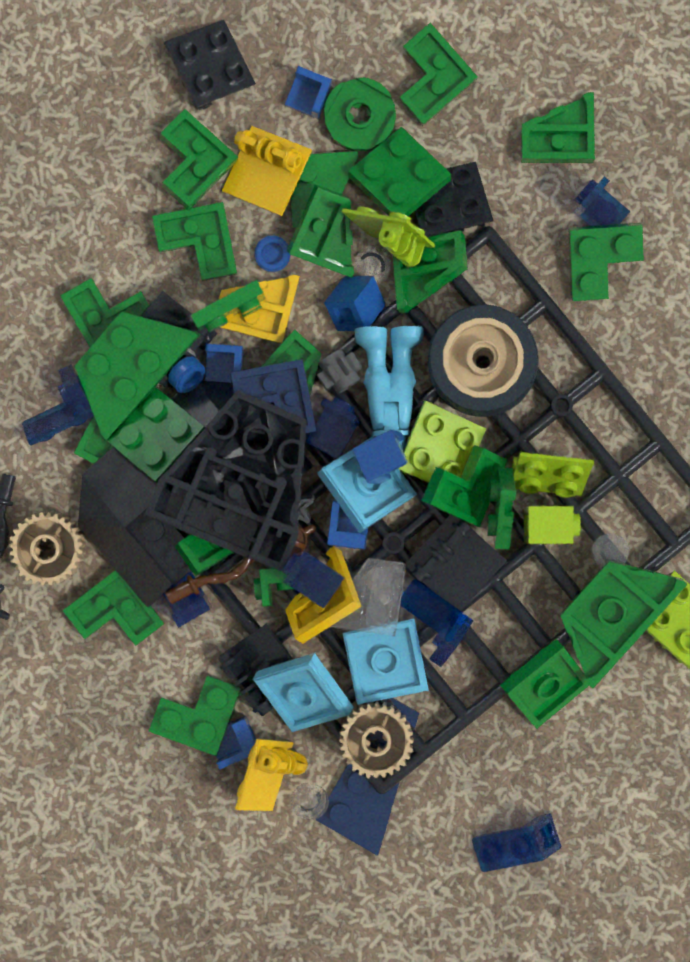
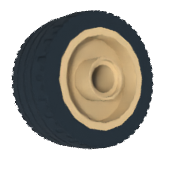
[428,305,538,417]

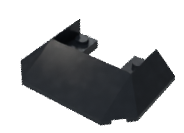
[78,380,314,608]

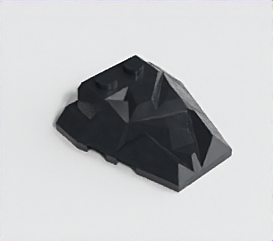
[145,390,307,572]

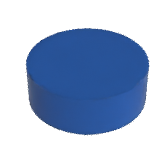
[255,236,291,272]
[168,356,205,393]

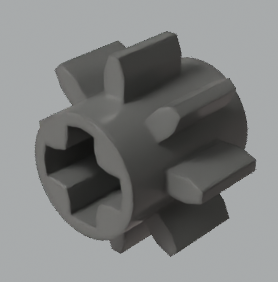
[317,349,362,394]

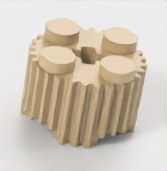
[9,512,86,585]
[339,701,413,778]

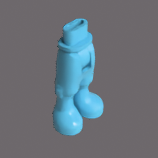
[355,326,424,451]

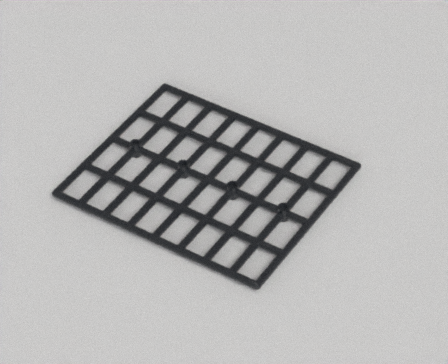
[178,226,690,794]

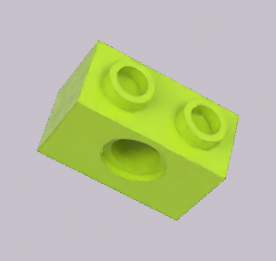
[524,506,581,544]

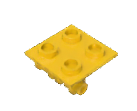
[222,126,312,216]
[235,739,308,811]

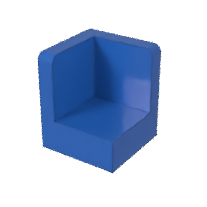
[285,66,332,119]
[324,276,385,331]
[205,344,244,383]
[353,430,407,485]
[327,501,368,550]
[216,716,256,770]

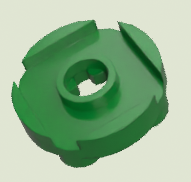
[324,77,396,151]

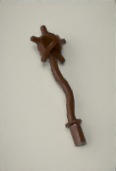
[165,524,316,604]

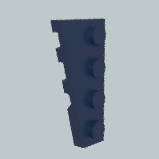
[316,698,419,856]

